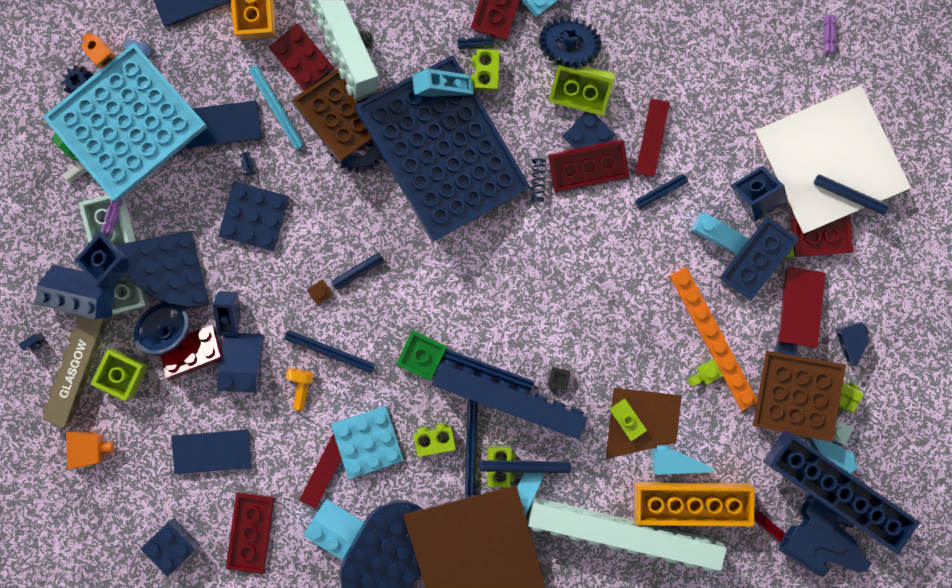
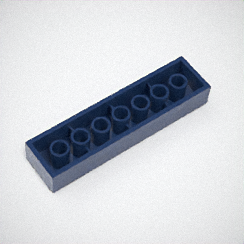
[432,359,588,440]
[763,430,921,555]

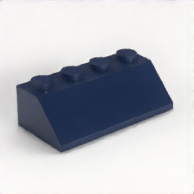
[35,265,115,319]

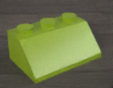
[548,63,615,116]

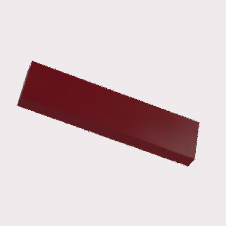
[635,98,670,177]
[299,433,342,509]

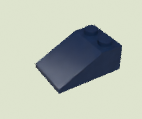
[217,333,263,393]

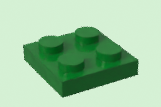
[396,330,447,381]

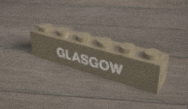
[42,315,109,428]

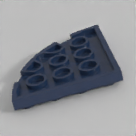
[116,231,210,307]

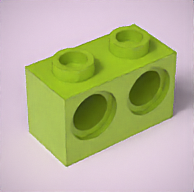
[471,49,500,92]
[413,423,456,457]
[487,446,515,487]

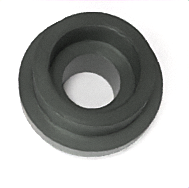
[360,30,374,49]

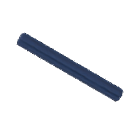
[284,330,375,373]
[443,349,534,390]
[465,399,478,495]
[480,460,572,473]

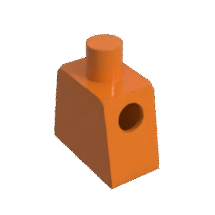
[81,33,118,69]
[66,430,115,469]

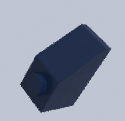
[212,291,240,336]
[835,322,869,366]

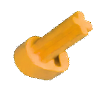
[286,368,314,410]

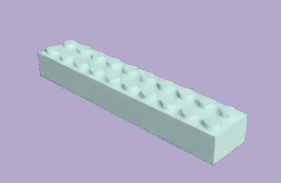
[527,497,726,572]

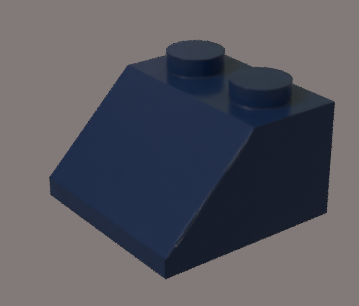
[730,166,788,221]

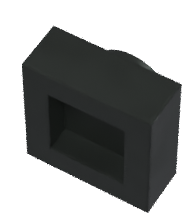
[548,367,571,390]

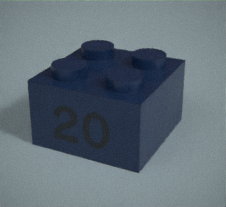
[140,518,200,577]

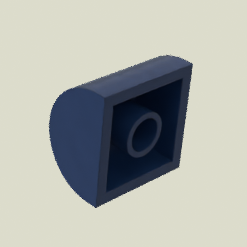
[74,231,130,287]

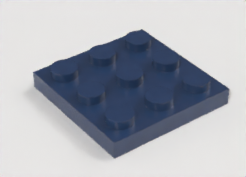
[218,181,289,252]

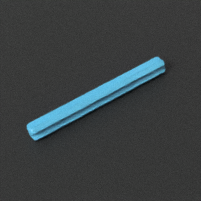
[249,65,304,150]

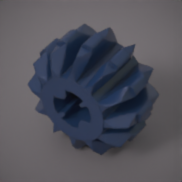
[60,65,93,95]

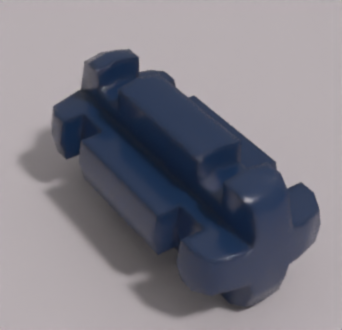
[239,152,256,176]

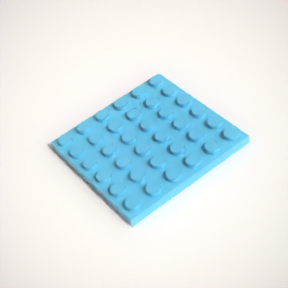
[43,43,207,203]

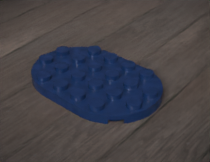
[339,500,423,588]

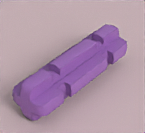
[823,15,836,53]
[101,198,123,234]

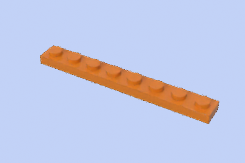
[669,267,757,411]

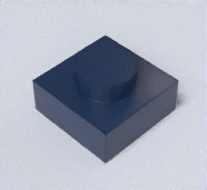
[18,333,46,351]
[775,337,797,356]

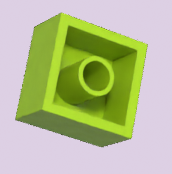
[90,348,149,401]

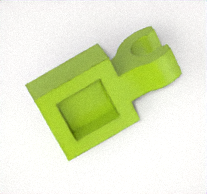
[687,359,723,386]

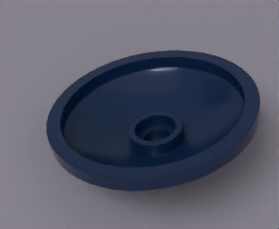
[134,303,190,356]

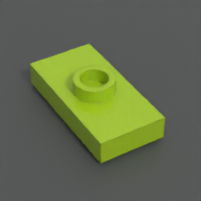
[609,398,647,441]

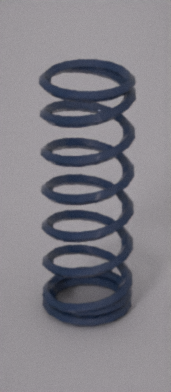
[530,158,547,202]

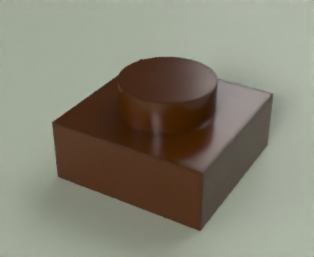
[307,279,334,306]

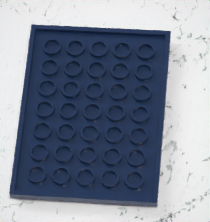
[353,55,530,243]

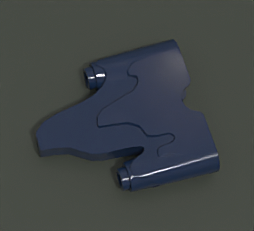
[778,495,872,577]

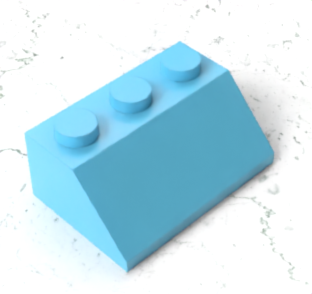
[303,499,364,560]

